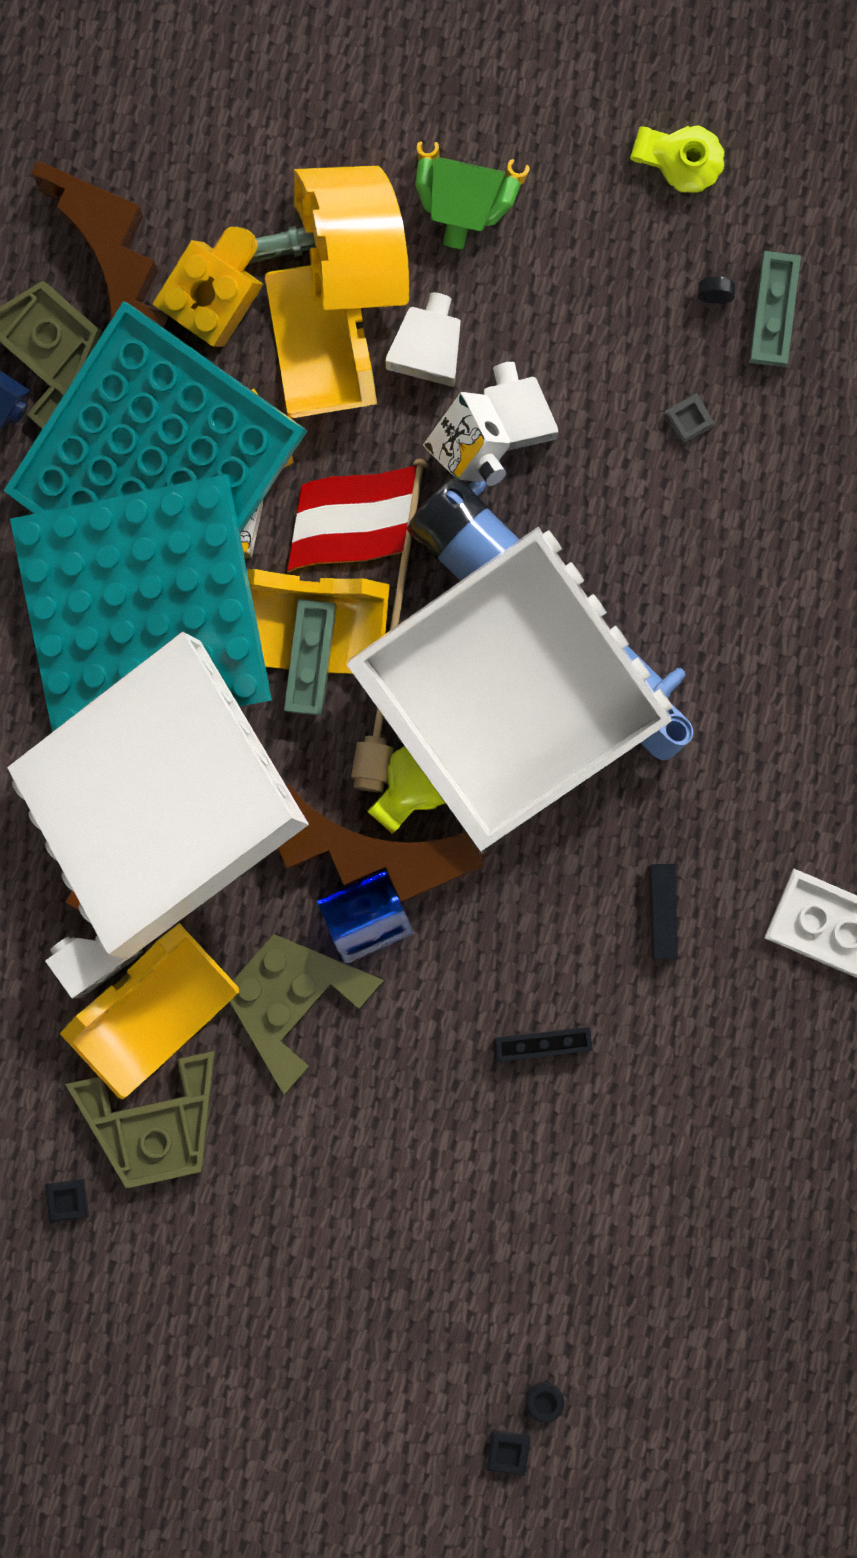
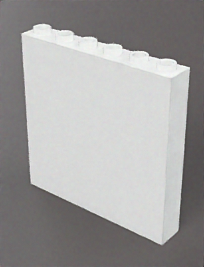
[347,527,673,851]
[7,632,309,959]

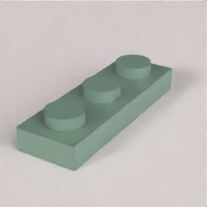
[749,251,801,367]
[284,599,337,716]

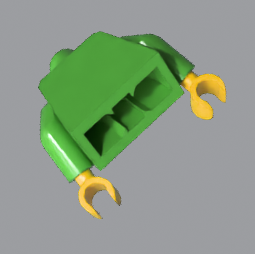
[415,142,529,249]

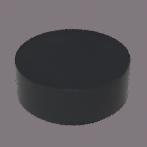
[697,276,735,304]
[526,1382,564,1423]

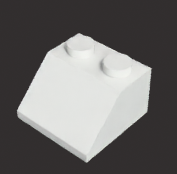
[45,936,144,999]

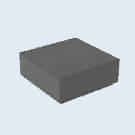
[664,393,716,445]

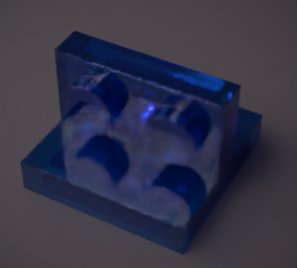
[317,871,414,964]

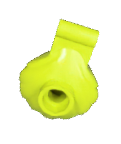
[630,125,724,193]
[368,746,445,834]

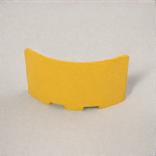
[294,166,409,310]
[265,265,377,418]
[247,569,390,674]
[60,923,239,1099]

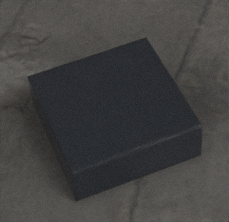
[45,1178,89,1223]
[486,1429,531,1476]

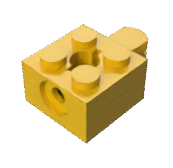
[153,227,264,347]

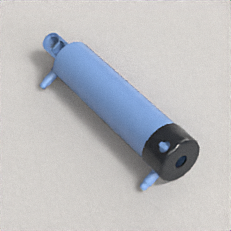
[406,477,693,760]

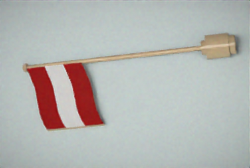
[287,459,427,793]

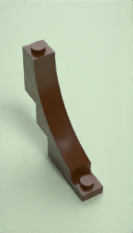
[32,161,173,332]
[278,785,488,902]

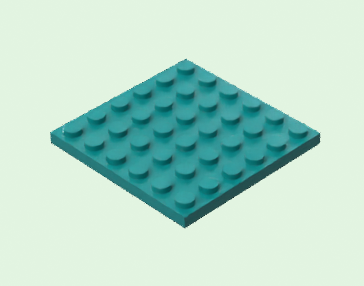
[4,301,308,534]
[10,474,272,732]

